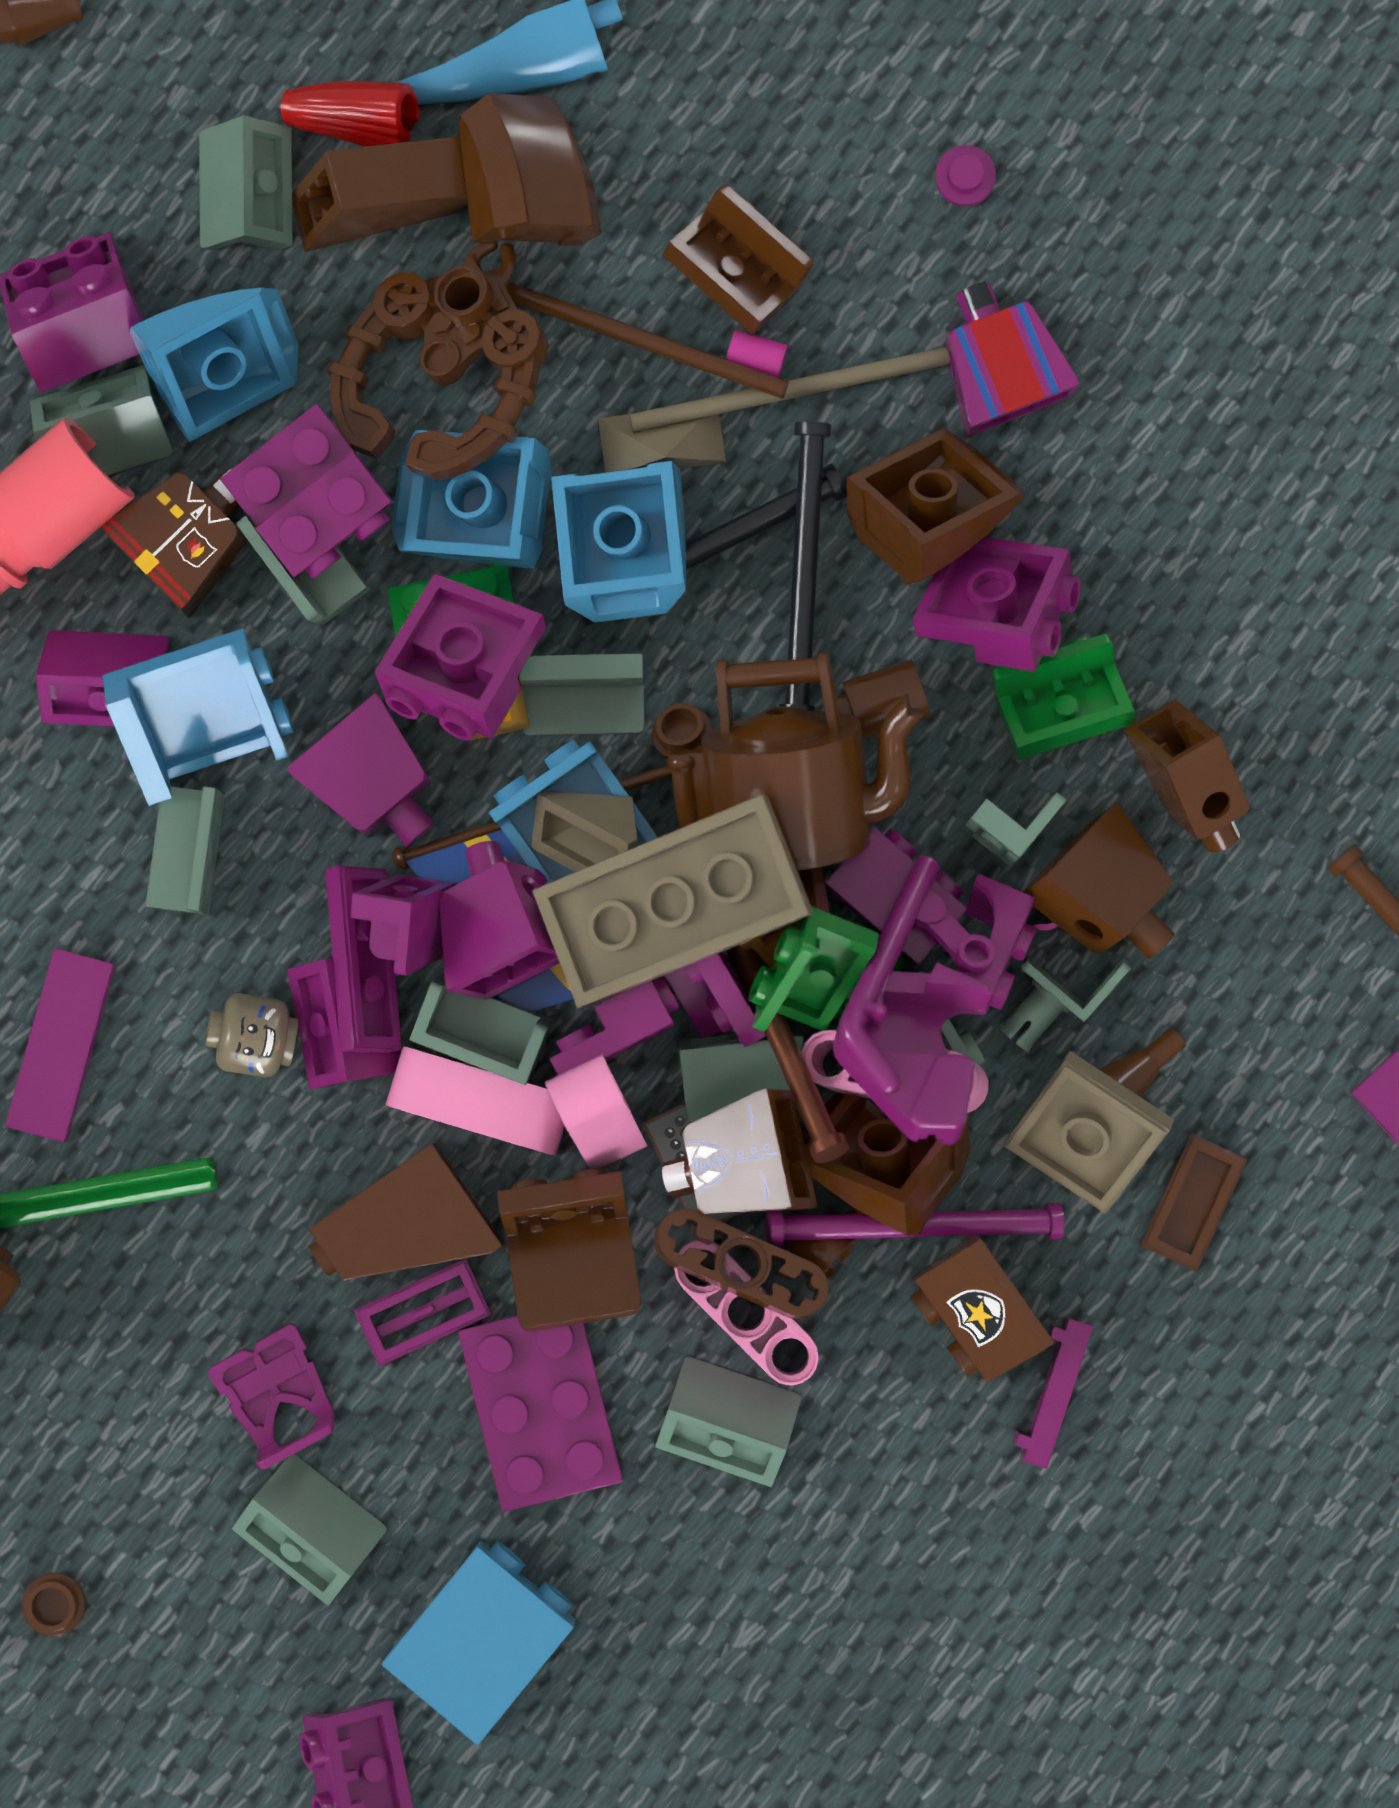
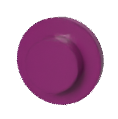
[935,145,996,207]

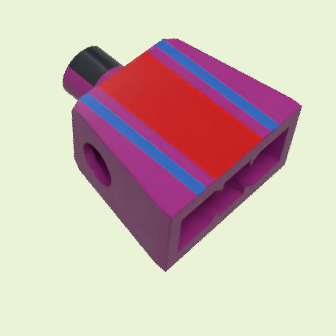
[945,281,1079,438]

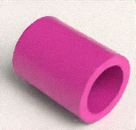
[726,329,788,378]

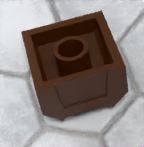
[459,93,602,246]
[847,428,1025,585]
[802,1092,970,1235]

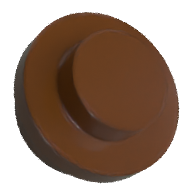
[652,703,713,760]
[22,1572,86,1636]

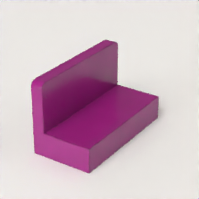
[36,630,170,726]
[287,958,401,1090]

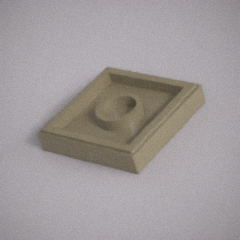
[1003,1051,1174,1214]

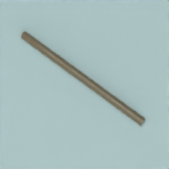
[629,347,950,432]

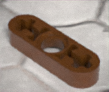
[654,1209,829,1319]

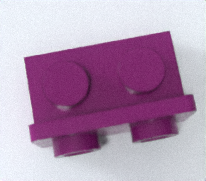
[665,951,766,1048]
[299,1698,413,1808]

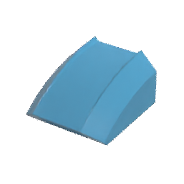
[130,288,299,442]
[391,430,552,569]
[551,461,686,623]

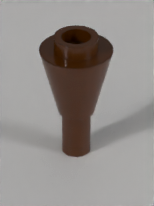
[1099,1028,1186,1098]

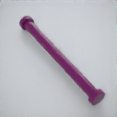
[765,1203,1064,1247]

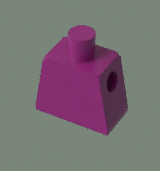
[286,693,435,848]
[439,841,560,1000]

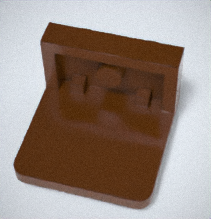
[497,1169,642,1332]

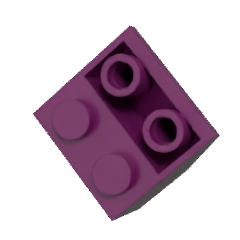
[0,232,145,393]

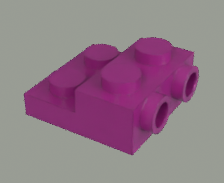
[220,403,394,580]
[913,537,1081,672]
[375,573,546,741]
[550,976,679,1076]

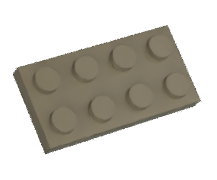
[532,795,814,1008]

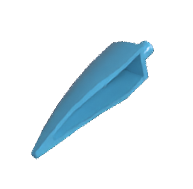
[396,0,623,105]

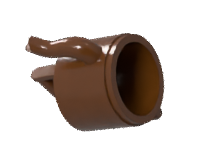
[667,652,927,871]

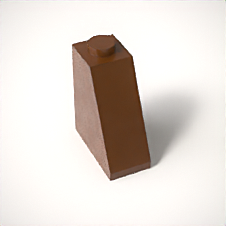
[292,136,468,252]
[308,1143,505,1281]

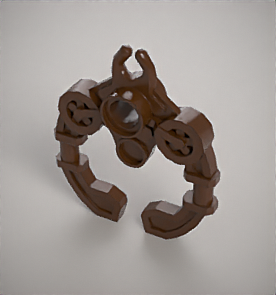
[326,242,549,481]

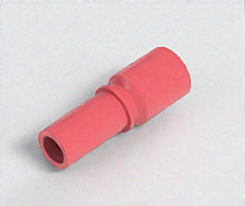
[0,417,135,595]

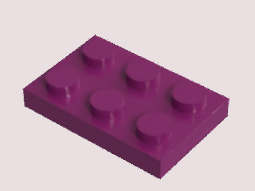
[458,1315,623,1513]

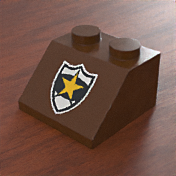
[910,1236,1055,1383]

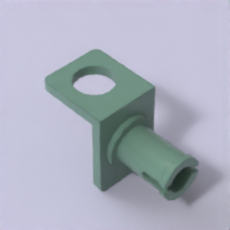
[999,956,1131,1052]

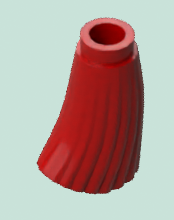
[281,81,420,147]

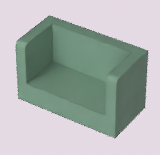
[409,975,555,1085]

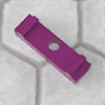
[1012,1317,1093,1469]

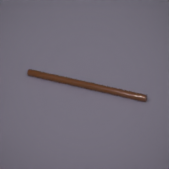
[506,282,789,399]

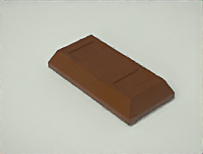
[1140,1133,1247,1271]

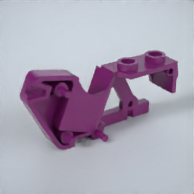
[833,856,1037,1145]

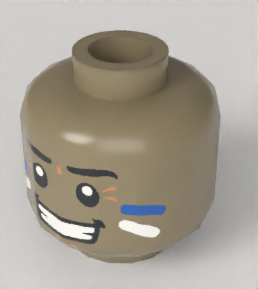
[205,993,298,1078]

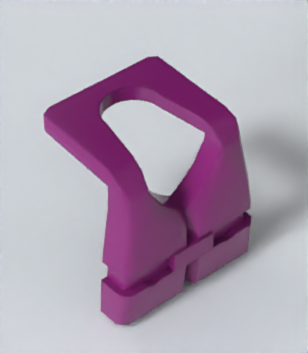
[208,1323,336,1470]

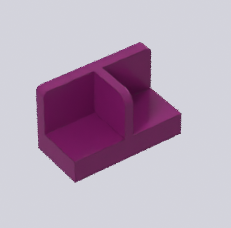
[351,874,456,975]

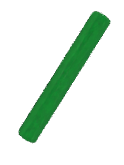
[0,1158,218,1228]

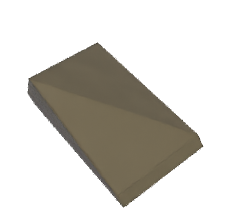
[598,414,726,473]
[531,790,637,872]

